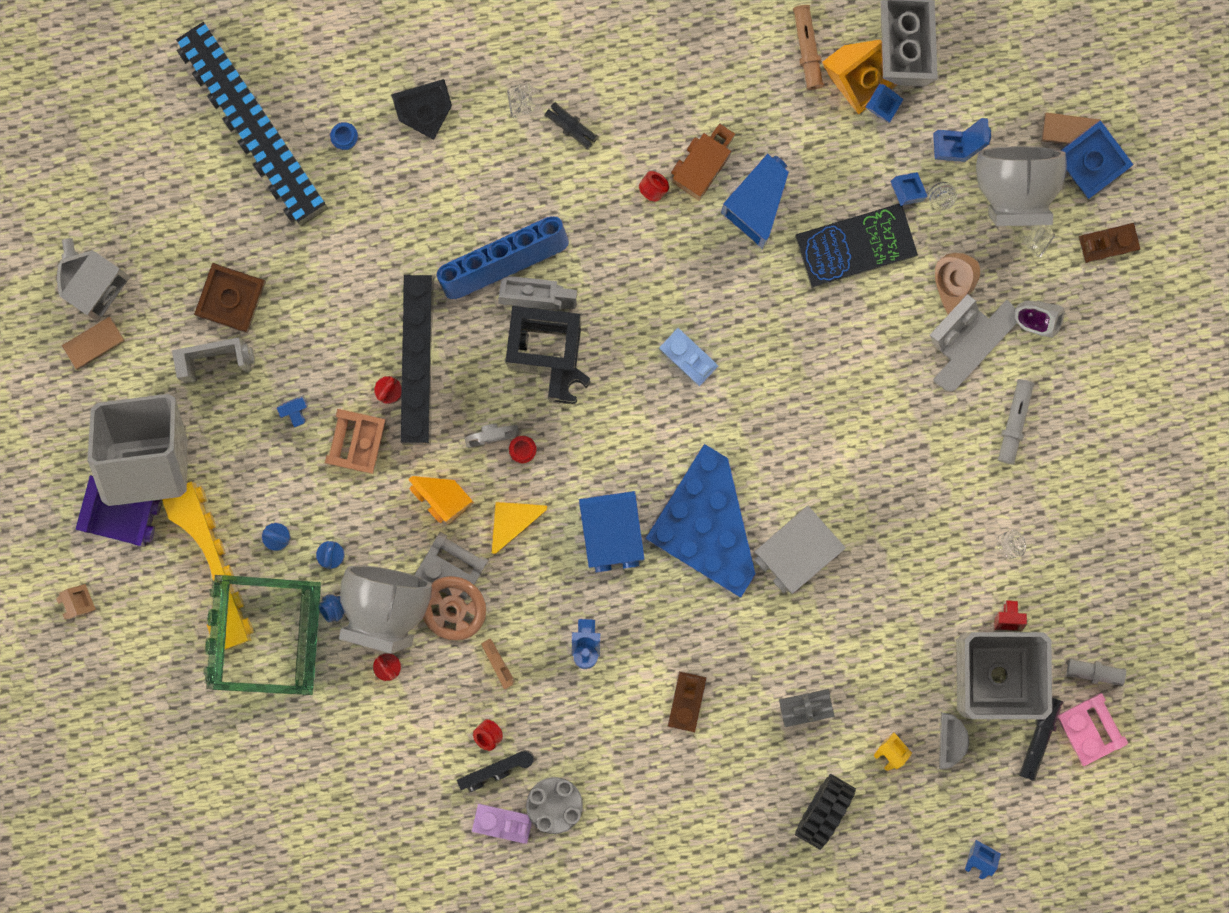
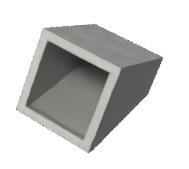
[754,506,845,594]

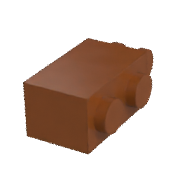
[671,123,736,201]

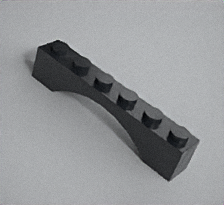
[401,275,434,445]

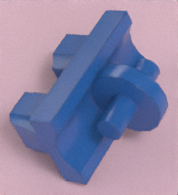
[572,619,601,669]

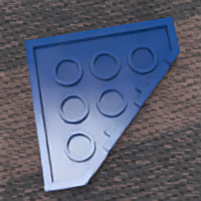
[646,444,756,598]

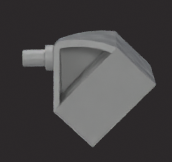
[57,238,130,322]

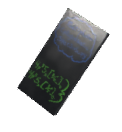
[795,203,918,288]

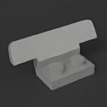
[930,294,1017,391]

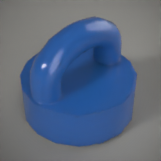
[262,523,291,551]
[316,541,345,569]

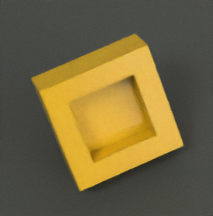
[874,732,912,771]

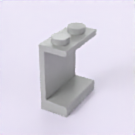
[172,338,255,384]

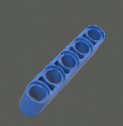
[436,216,569,299]

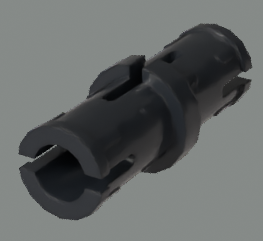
[544,102,599,150]

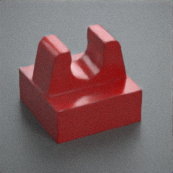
[994,600,1027,632]

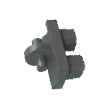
[778,689,835,727]

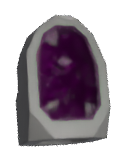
[1015,300,1065,338]

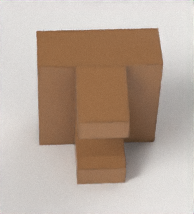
[56,584,96,619]

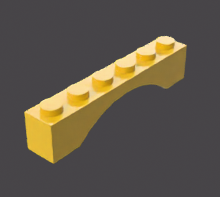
[162,481,254,652]

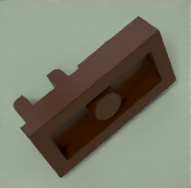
[1079,223,1141,263]
[667,671,707,733]

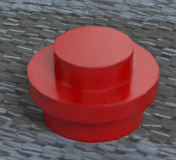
[509,436,537,464]

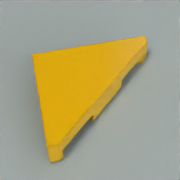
[492,502,547,554]

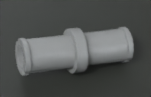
[1066,659,1126,687]

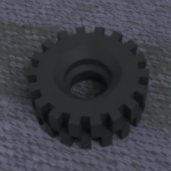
[795,774,856,850]

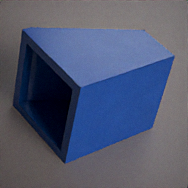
[721,154,789,249]
[579,491,645,573]

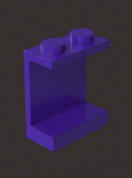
[75,475,162,547]

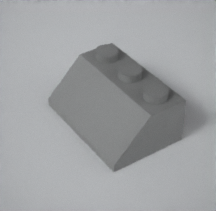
[880,0,938,87]

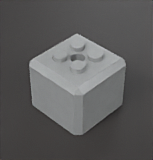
[88,394,188,506]
[956,632,1052,719]

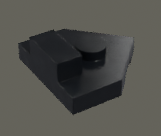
[391,79,452,140]

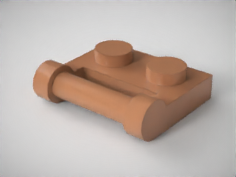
[324,409,386,474]

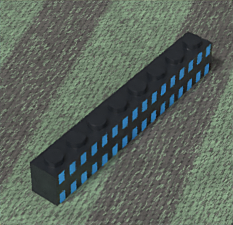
[176,21,329,226]

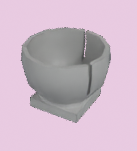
[976,146,1067,226]
[339,565,432,654]

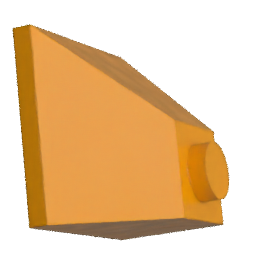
[822,39,897,114]

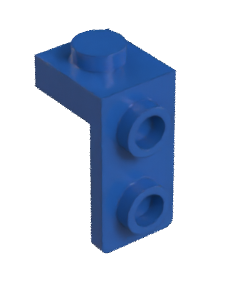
[933,118,991,162]

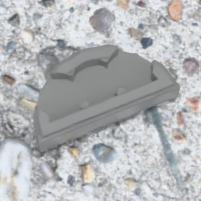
[464,423,520,449]
[939,712,969,769]

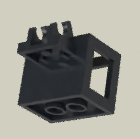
[505,306,590,405]

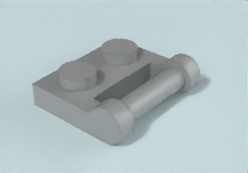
[415,532,489,601]

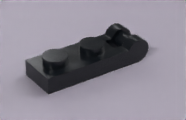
[456,750,534,793]

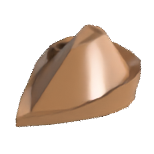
[935,253,980,315]

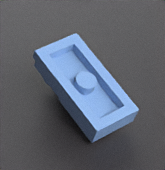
[659,328,718,387]

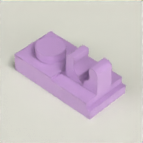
[472,803,532,844]

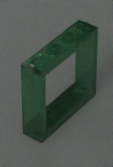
[203,575,321,695]

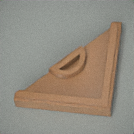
[481,639,516,690]

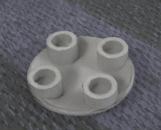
[526,777,583,834]

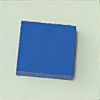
[1060,120,1134,199]

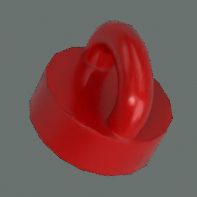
[639,171,670,202]
[374,376,402,404]
[373,653,401,681]
[473,719,503,751]

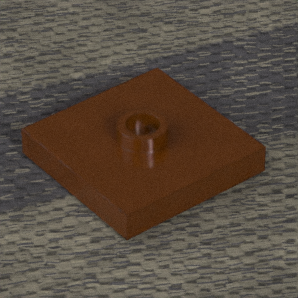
[194,262,266,334]

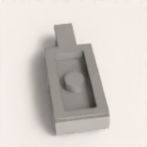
[498,276,577,310]

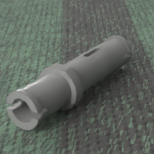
[997,379,1035,465]

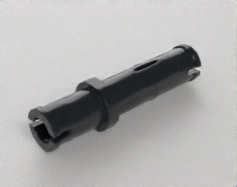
[1018,697,1064,781]

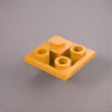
[408,476,474,524]

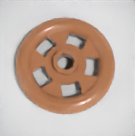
[423,576,486,641]

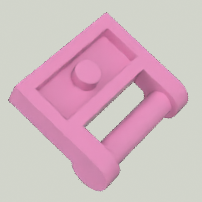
[1058,693,1128,766]

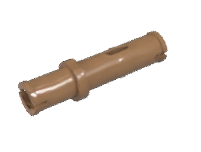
[793,5,824,90]

